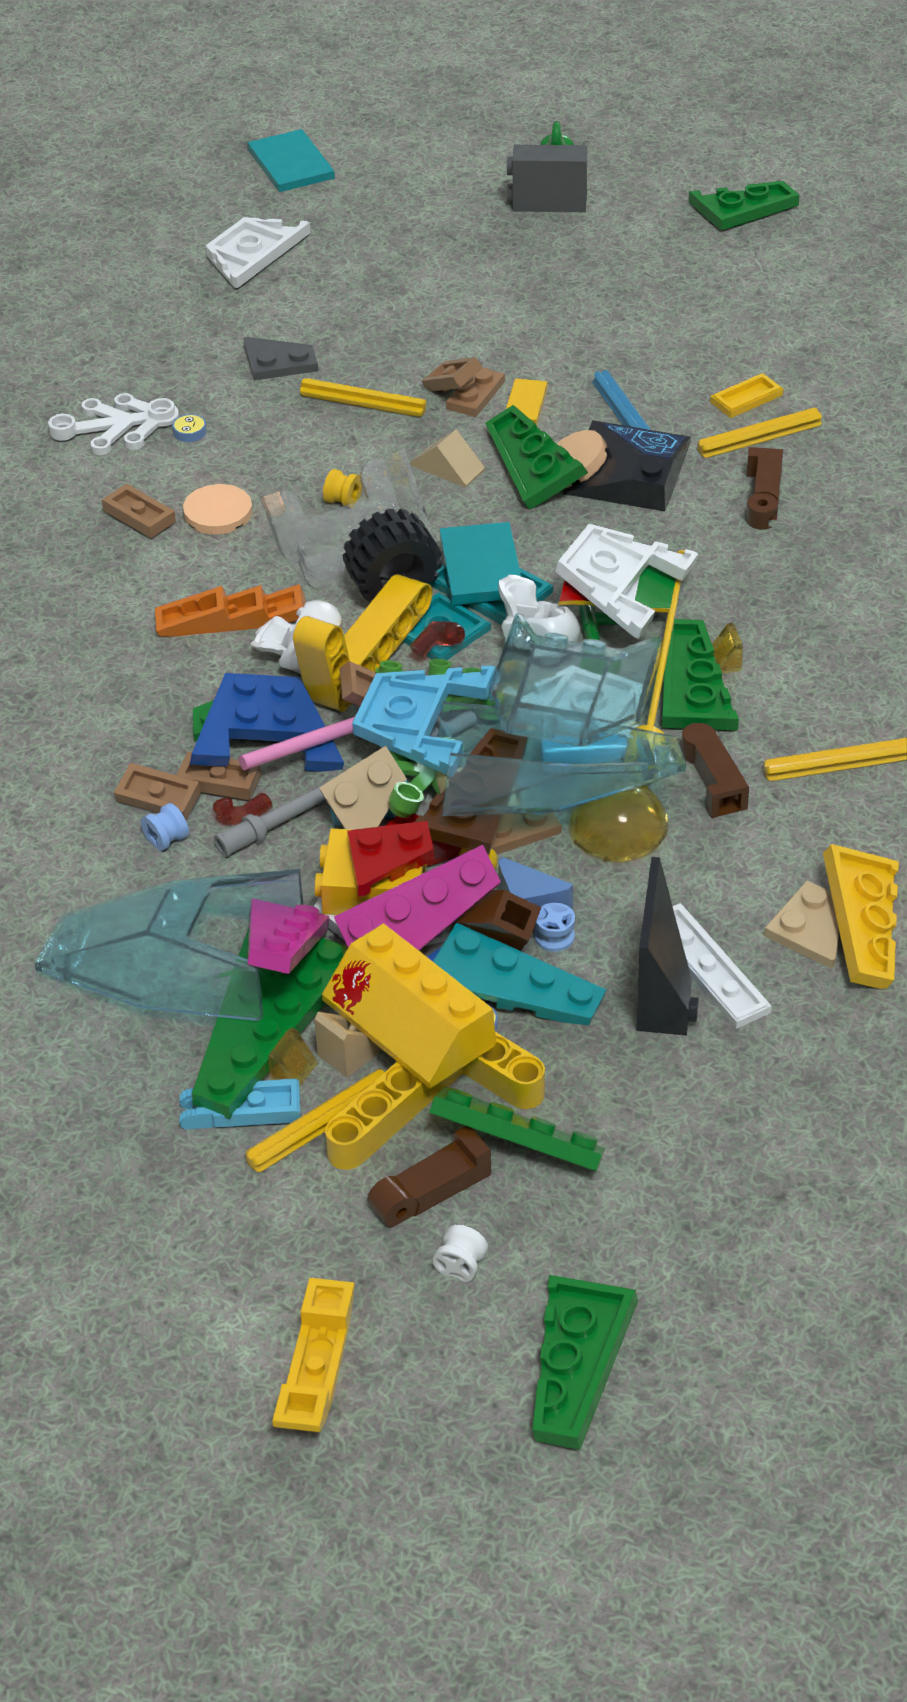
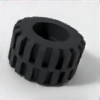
[342,508,442,602]

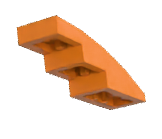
[155,584,306,637]

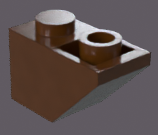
[446,890,542,951]

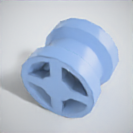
[141,803,189,852]
[534,903,575,952]

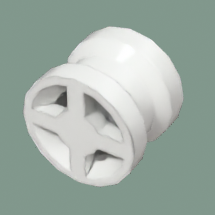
[433,1225,488,1282]

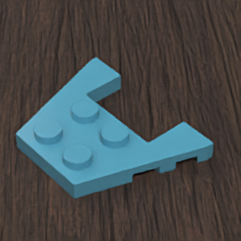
[352,665,496,776]

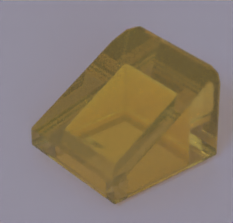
[712,622,743,674]
[269,1028,318,1087]

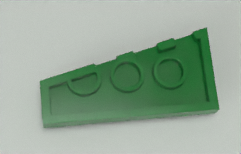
[485,405,588,510]
[662,619,739,730]
[429,1086,605,1171]
[532,1275,638,1450]

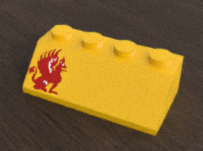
[322,923,496,1089]

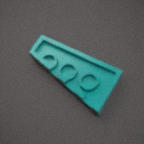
[433,923,607,1026]

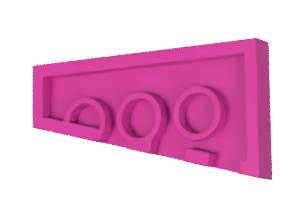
[334,845,501,950]
[247,898,330,974]

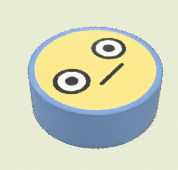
[172,414,207,442]

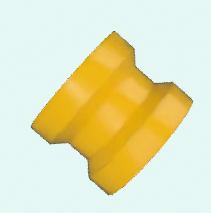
[323,469,363,508]

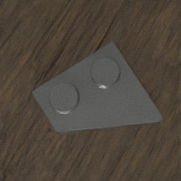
[243,337,318,381]

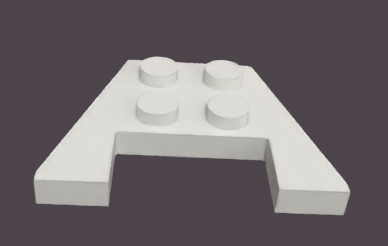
[555,524,698,639]

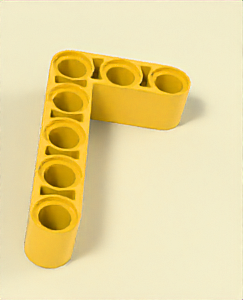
[293,574,433,712]
[325,1031,545,1170]

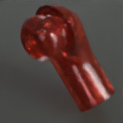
[410,621,465,658]
[213,792,273,825]

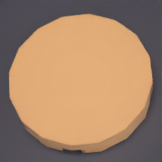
[557,430,607,488]
[183,484,253,535]

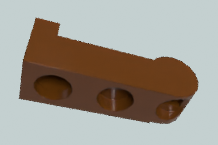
[746,447,783,530]
[681,723,749,818]
[367,1126,492,1228]

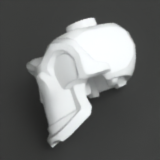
[498,575,580,661]
[250,600,342,674]

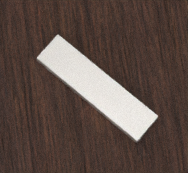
[673,903,772,1029]

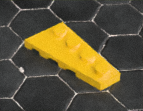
[823,844,899,989]

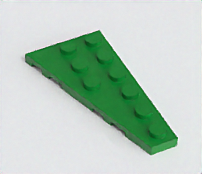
[192,927,348,1119]

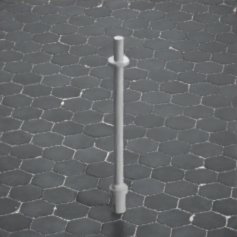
[213,709,477,858]

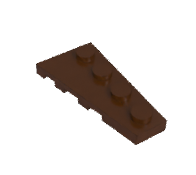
[415,728,528,855]

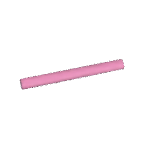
[239,717,355,770]

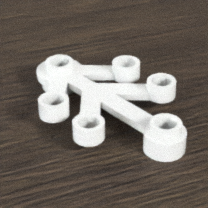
[48,393,179,455]

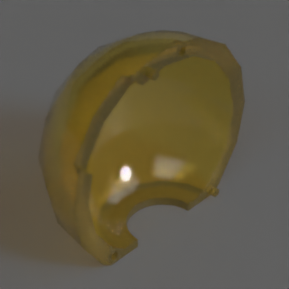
[568,777,669,862]

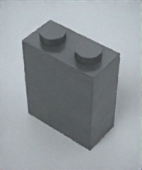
[507,144,587,213]

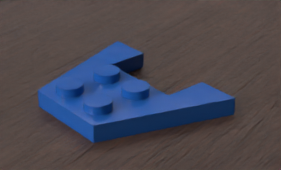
[190,673,344,772]

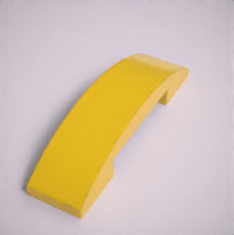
[272,1278,355,1432]

